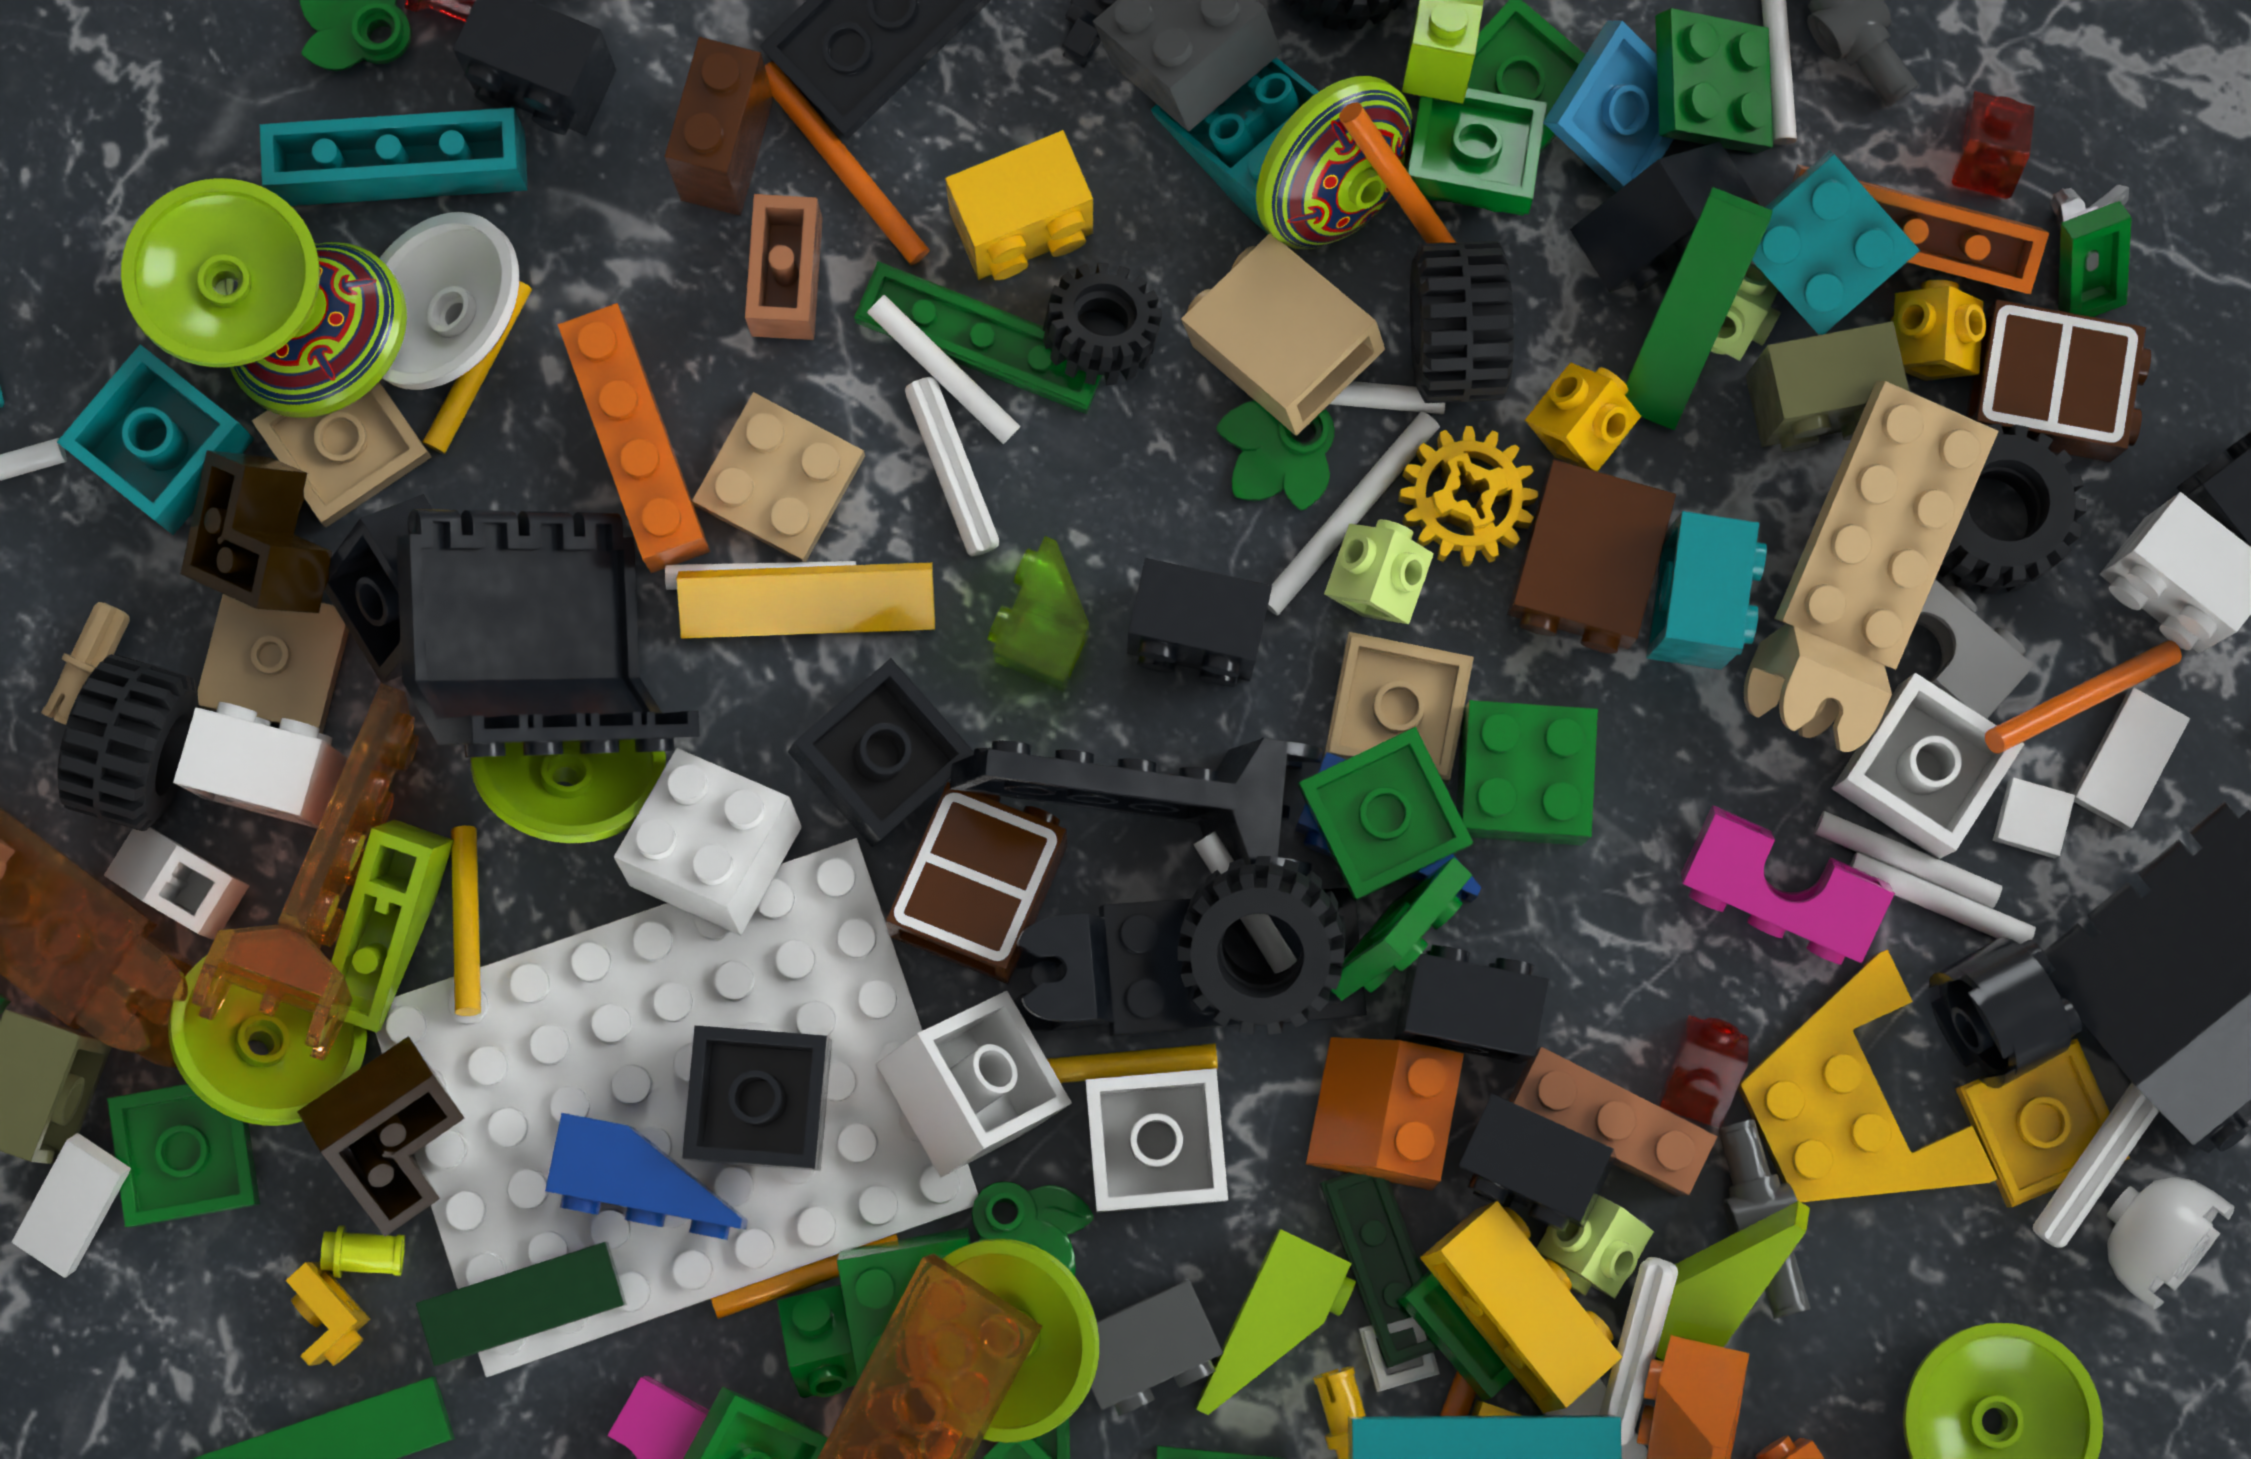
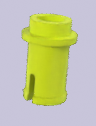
[320,1225,405,1278]

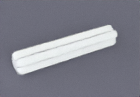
[905,377,999,556]
[2033,1083,2159,1248]
[1599,1257,1678,1446]

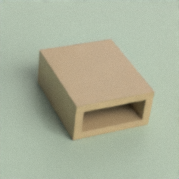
[1181,233,1385,436]

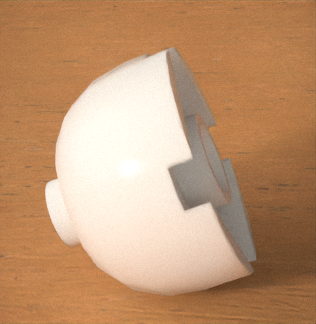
[2107,1177,2235,1310]

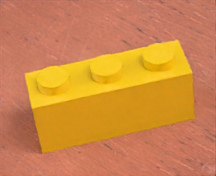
[1420,1201,1622,1413]

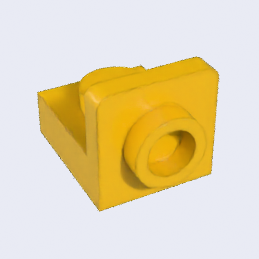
[285,1261,371,1366]

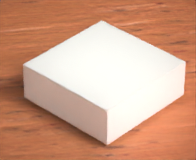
[1993,778,2075,858]
[1358,1317,1440,1392]

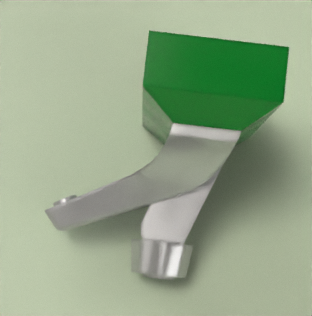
[2050,185,2132,317]

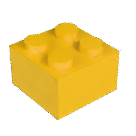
[945,130,1093,280]

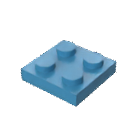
[1543,21,1674,192]

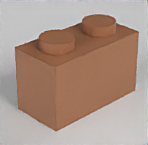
[745,194,823,340]

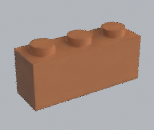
[1508,1047,1718,1197]

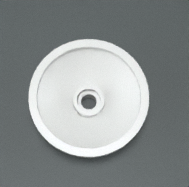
[379,212,519,390]

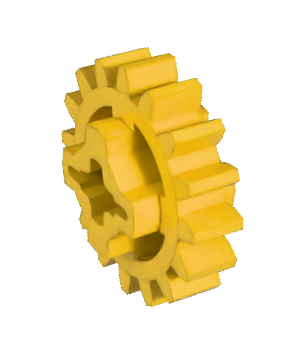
[1398,426,1538,566]

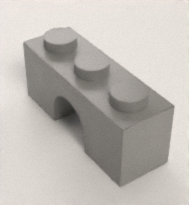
[1916,579,2034,719]

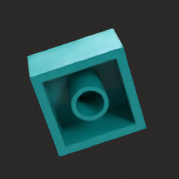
[1752,150,1920,335]
[57,344,255,535]
[1646,511,1767,670]

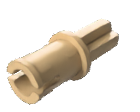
[41,602,130,725]

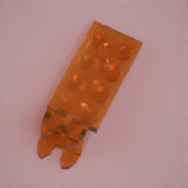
[192,683,419,1061]
[0,806,195,1069]
[817,1253,1043,1459]

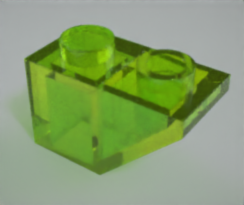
[987,536,1089,692]

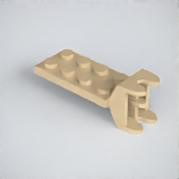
[1744,380,1999,752]

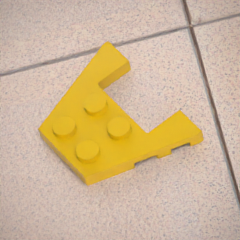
[1736,949,1998,1202]

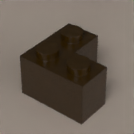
[180,450,333,613]
[297,1036,465,1236]

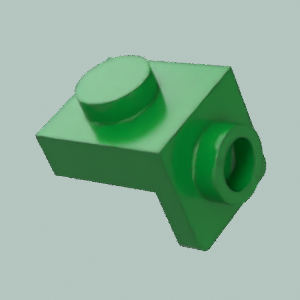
[777,1285,859,1398]

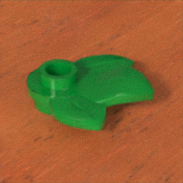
[299,0,412,71]
[1216,400,1335,511]
[972,1181,1094,1276]

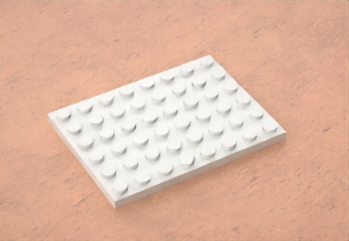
[375,838,978,1377]

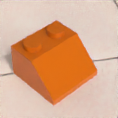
[1305,1037,1464,1191]
[1637,1335,1750,1459]

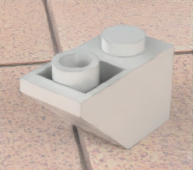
[104,827,250,941]

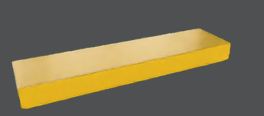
[676,562,935,639]

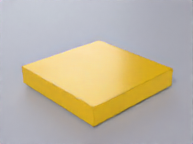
[1955,1039,2130,1208]

